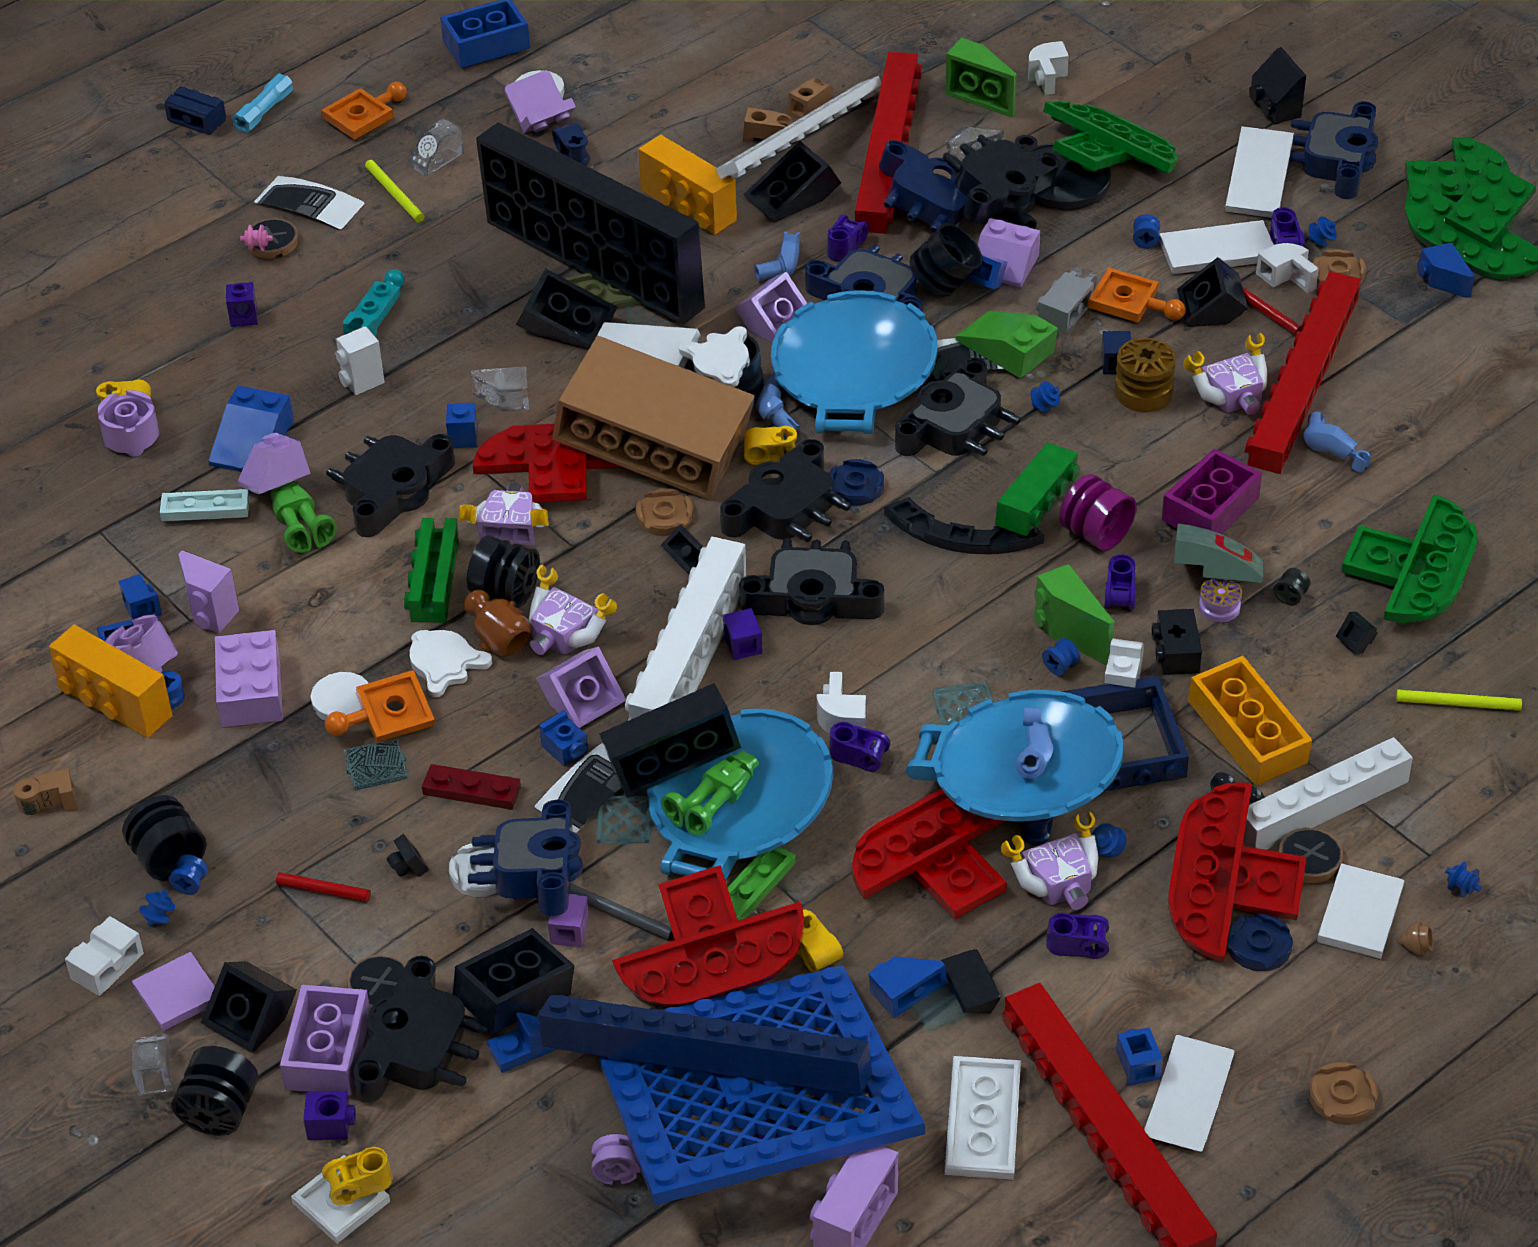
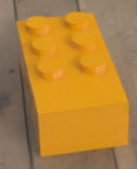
[638,134,737,235]
[49,624,173,738]
[1188,656,1312,786]

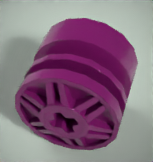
[1059,474,1137,551]

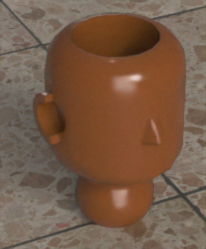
[464,590,532,657]

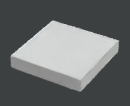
[291,1155,390,1244]

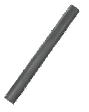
[569,883,674,940]

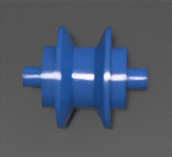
[1308,217,1337,247]
[1030,381,1060,413]
[1092,823,1126,858]
[1445,861,1482,898]
[139,890,176,926]

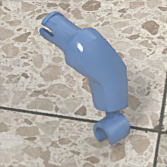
[754,231,800,281]
[755,372,799,438]
[1303,412,1371,473]
[1015,707,1054,779]

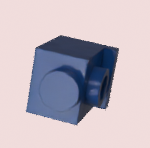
[118,574,162,619]
[539,710,588,766]
[1116,1027,1163,1086]

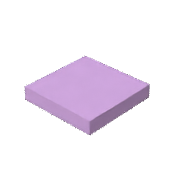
[132,952,215,1031]

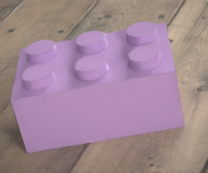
[215,630,283,727]
[280,985,370,1095]
[810,1146,899,1247]

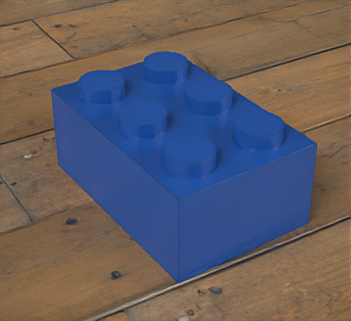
[440,0,530,68]

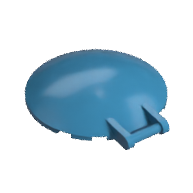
[771,290,938,434]
[906,690,1124,821]
[647,709,833,881]

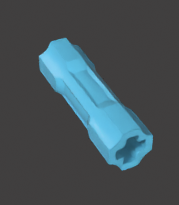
[231,73,294,134]

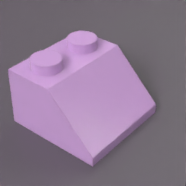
[978,218,1040,288]
[734,272,807,343]
[238,433,311,494]
[178,551,239,633]
[536,647,626,728]

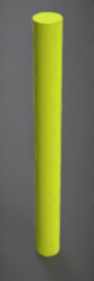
[365,160,425,223]
[1396,689,1522,711]

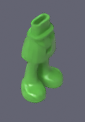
[270,480,337,553]
[661,750,759,836]

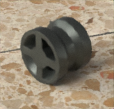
[1273,568,1311,606]

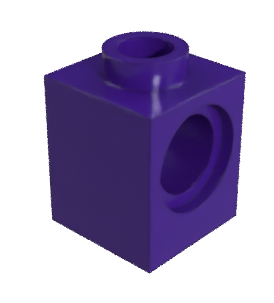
[226,282,258,327]
[723,608,763,660]
[303,1091,356,1140]

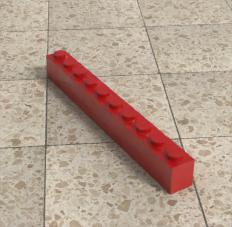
[855,51,922,234]
[1245,271,1361,474]
[1002,982,1217,1247]

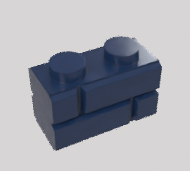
[164,86,226,135]

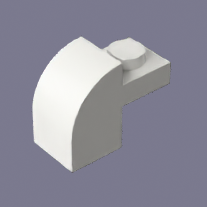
[1028,41,1069,95]
[1256,243,1319,293]
[1104,638,1144,687]
[817,672,866,734]

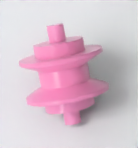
[240,225,273,252]

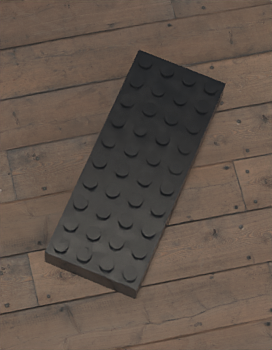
[476,122,705,325]

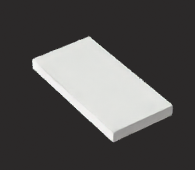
[1225,126,1294,218]
[1159,220,1274,275]
[598,322,701,368]
[945,1056,1021,1180]

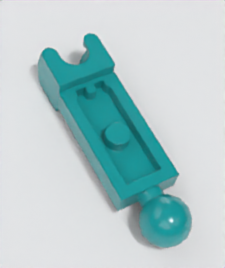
[343,269,405,336]

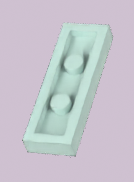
[160,489,250,521]

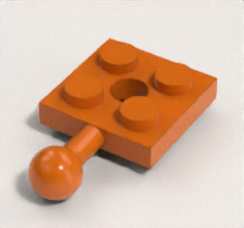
[321,81,407,140]
[1088,268,1185,323]
[325,670,435,743]

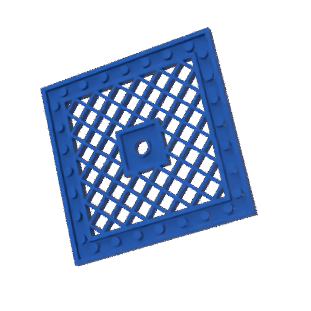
[596,965,925,1205]

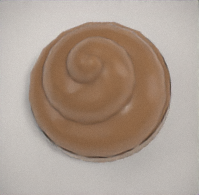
[1398,922,1434,955]

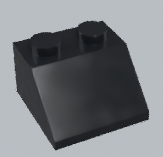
[1249,47,1306,125]
[1177,257,1248,327]
[201,961,297,1052]

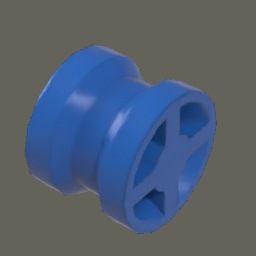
[1133,214,1160,249]
[1042,638,1081,676]
[161,671,185,709]
[169,854,208,895]

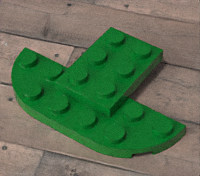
[1043,101,1179,174]
[1405,137,1514,230]
[1405,162,1538,280]
[1341,494,1477,624]

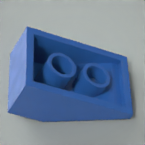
[208,385,294,472]

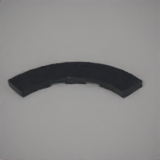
[884,497,1044,554]

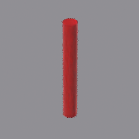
[1242,286,1302,336]
[276,872,371,902]

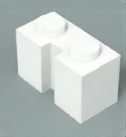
[335,326,385,395]
[65,916,144,996]

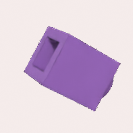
[548,894,589,947]

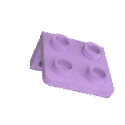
[504,70,576,134]

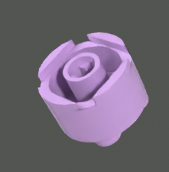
[98,390,160,457]
[105,615,178,673]

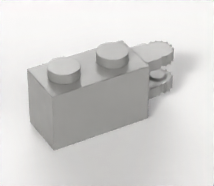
[1036,268,1097,334]

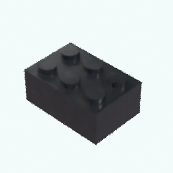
[452,928,574,1034]

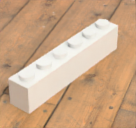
[1243,737,1413,850]

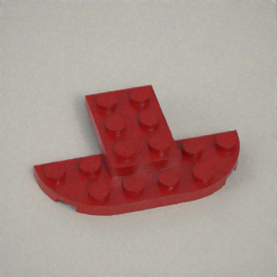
[473,424,622,503]
[1168,782,1307,962]
[852,790,1007,920]
[612,865,804,1008]

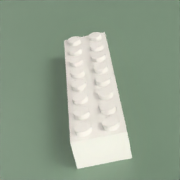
[625,537,746,721]

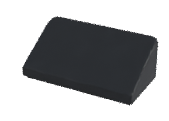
[661,524,704,574]
[941,949,1001,1014]

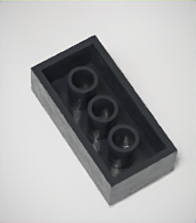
[599,683,741,798]

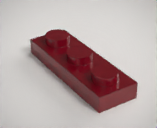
[422,764,521,810]

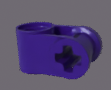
[1270,207,1305,248]
[827,214,869,262]
[1104,554,1136,610]
[829,722,891,772]
[1046,913,1109,959]

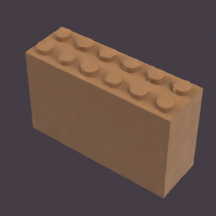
[552,335,755,501]

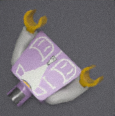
[1183,333,1267,415]
[458,483,549,546]
[529,565,617,655]
[1001,812,1098,910]

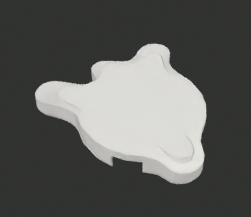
[678,326,750,387]
[410,630,492,698]

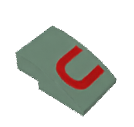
[1174,524,1264,583]

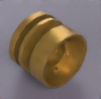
[1114,337,1176,412]

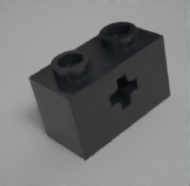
[1151,609,1202,675]

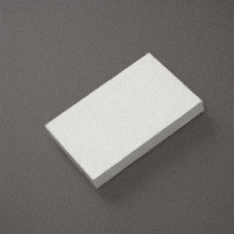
[1317,863,1405,959]

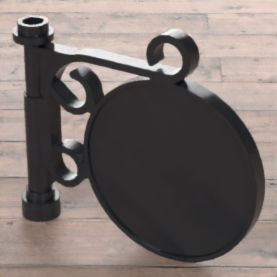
[1001,135,1111,229]

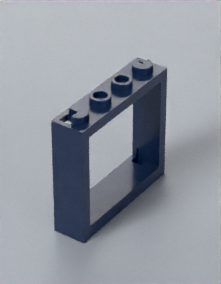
[1061,676,1189,791]

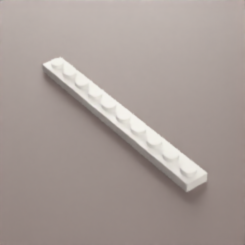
[716,76,882,179]

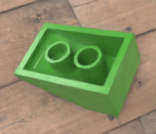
[945,38,1017,118]
[955,311,1058,379]
[1033,564,1115,665]

